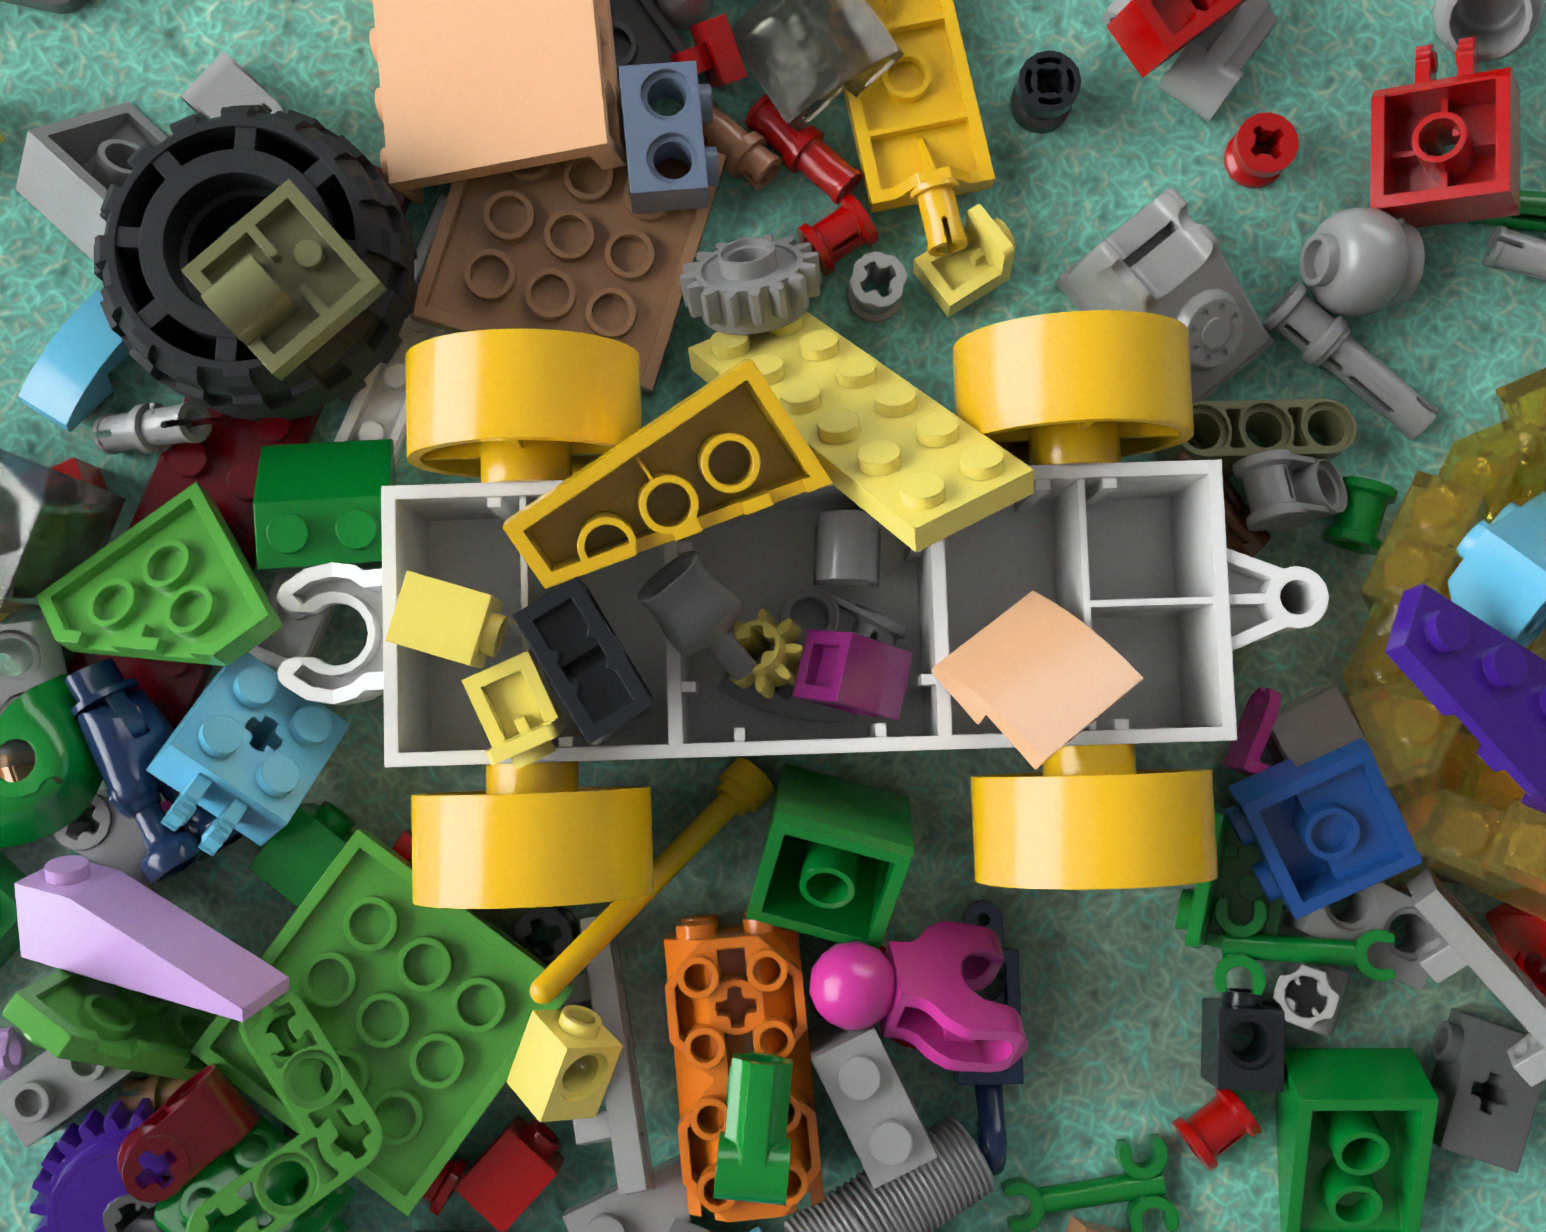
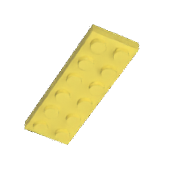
[688,311,1034,553]

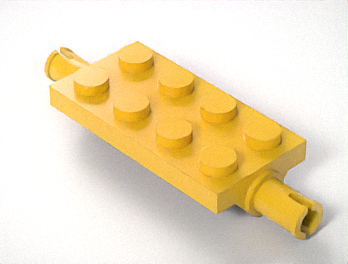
[823,0,995,256]

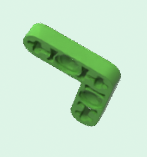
[186,990,383,1232]

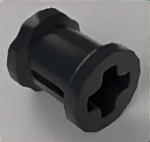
[513,906,579,966]

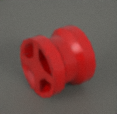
[1224,112,1299,189]

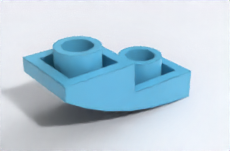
[18,290,130,432]

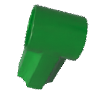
[713,1052,793,1205]

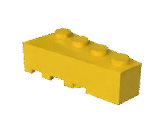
[502,359,833,589]

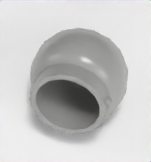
[1432,0,1546,62]
[1300,207,1425,316]

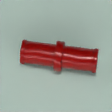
[744,93,862,205]

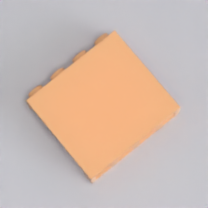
[369,0,626,204]

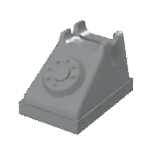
[1055,188,1275,403]

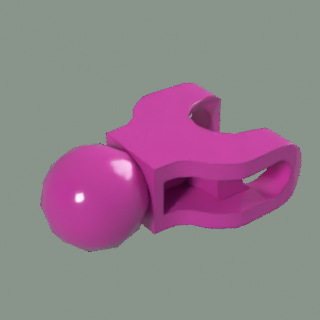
[809,921,1028,1073]

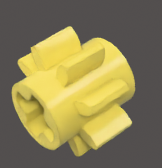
[730,609,804,699]

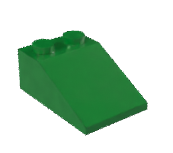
[1275,1048,1439,1232]

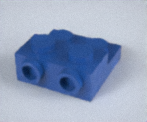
[1224,738,1423,920]

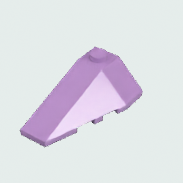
[14,855,290,1022]

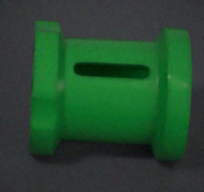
[1322,476,1398,555]

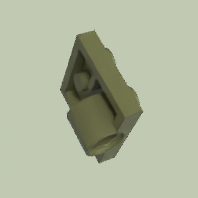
[181,179,387,381]

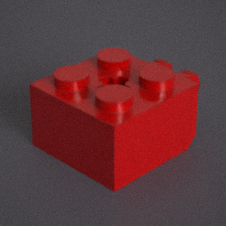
[1370,36,1520,228]

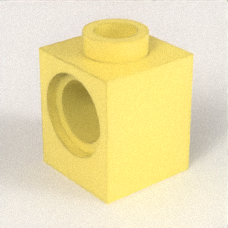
[385,570,508,669]
[506,1005,623,1122]

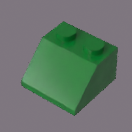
[253,439,396,574]

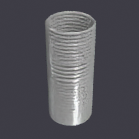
[783,1116,995,1232]

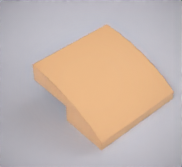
[931,591,1143,770]

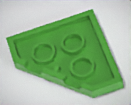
[36,482,283,666]
[1,968,239,1089]

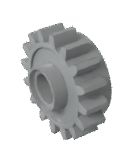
[679,234,822,335]

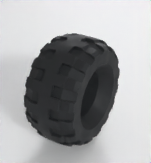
[94,105,418,422]

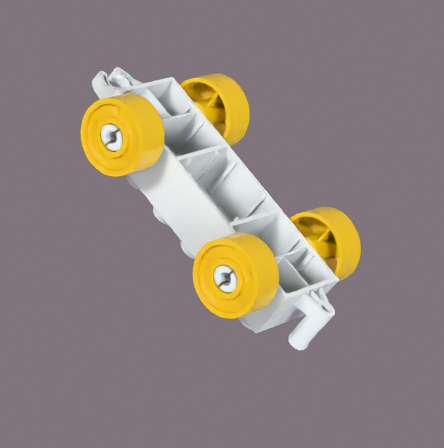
[277,310,1329,909]

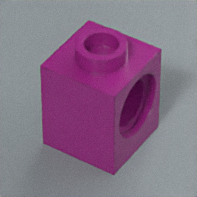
[793,629,913,721]

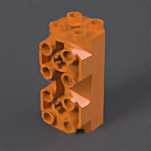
[664,911,824,1222]

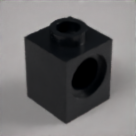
[1201,988,1285,1092]

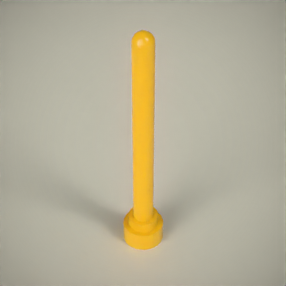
[530,757,775,1004]

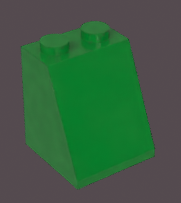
[745,763,914,949]

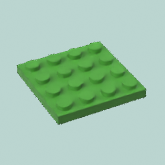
[190,828,576,1217]

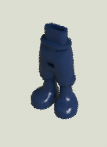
[64,658,245,885]

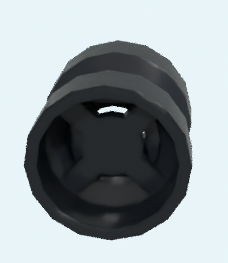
[1010,50,1081,134]

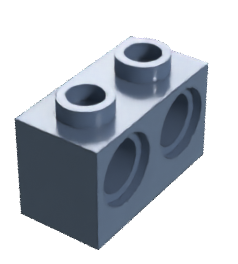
[618,61,719,214]

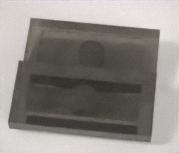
[731,0,904,132]

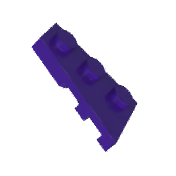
[1385,584,1546,820]

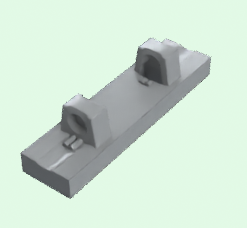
[1407,868,1546,1087]
[561,916,656,1195]

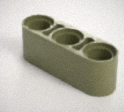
[1155,399,1357,476]

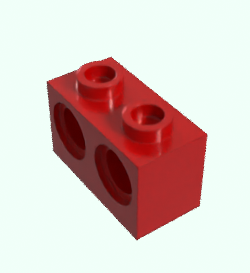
[1106,0,1246,78]

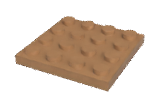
[409,122,727,395]

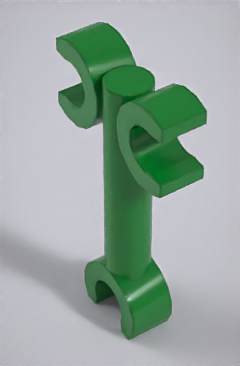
[1212,897,1395,995]
[1001,1133,1180,1232]

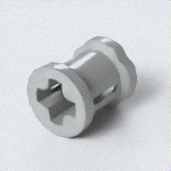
[847,251,907,323]

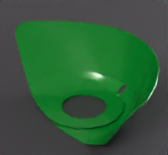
[0,674,103,848]

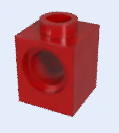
[454,1114,565,1232]

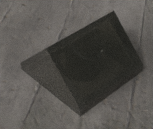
[0,449,127,613]

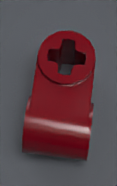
[117,1064,259,1203]

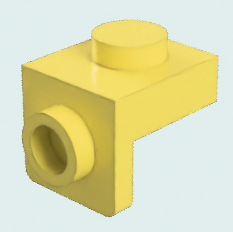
[913,204,1016,318]
[461,649,568,769]

